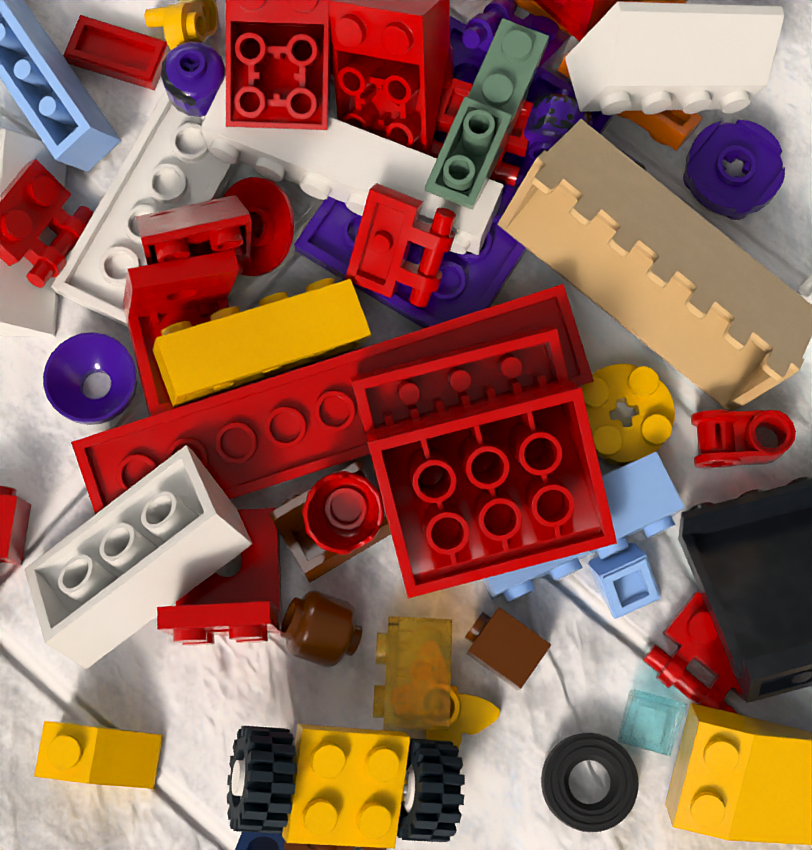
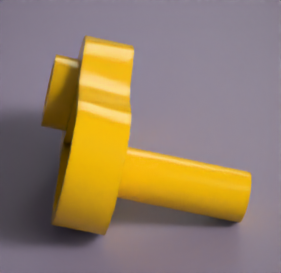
[144,0,219,50]

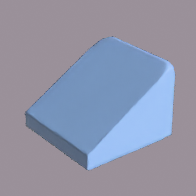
[588,543,661,619]

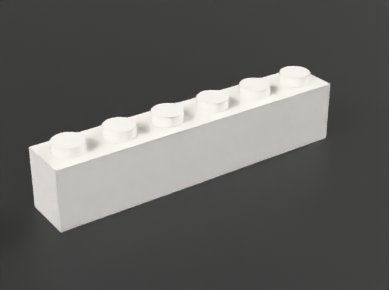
[200,76,504,255]

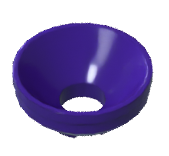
[43,332,138,425]

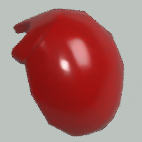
[302,471,385,555]

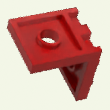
[123,249,249,417]
[157,508,282,646]

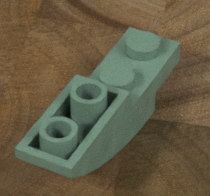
[425,18,549,210]

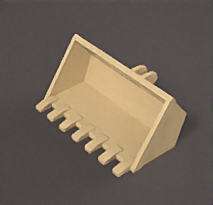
[497,119,812,411]

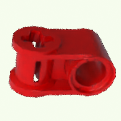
[691,409,796,469]

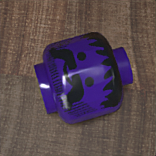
[161,41,226,117]
[524,89,593,161]

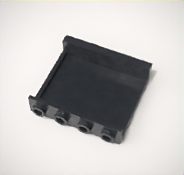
[678,477,812,703]

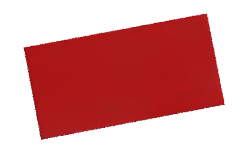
[63,15,171,91]

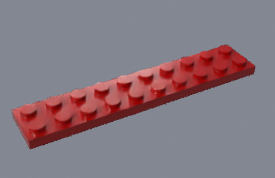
[71,284,594,514]

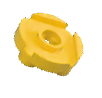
[581,364,675,466]

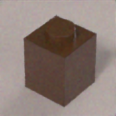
[465,607,551,690]

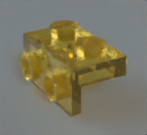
[373,616,452,731]

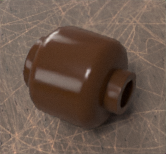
[280,590,362,667]

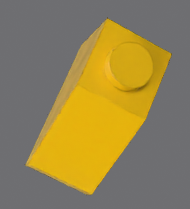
[34,721,163,789]

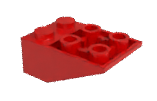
[226,0,332,130]
[328,0,450,156]
[135,195,252,276]

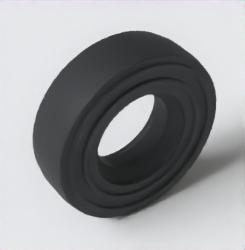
[541,733,639,832]

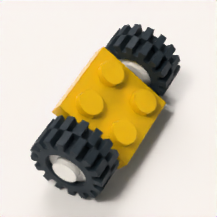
[227,724,465,848]

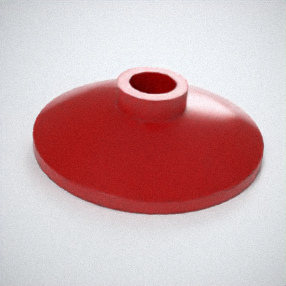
[222,177,294,277]

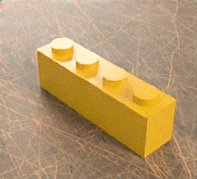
[153,278,372,408]

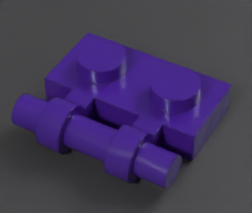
[462,0,571,86]

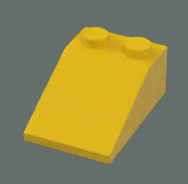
[665,703,812,845]

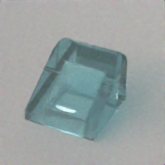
[617,689,687,756]

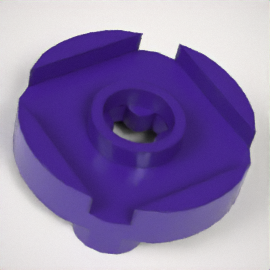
[683,119,785,220]

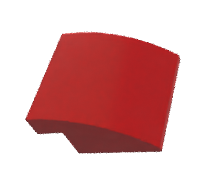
[351,326,617,599]

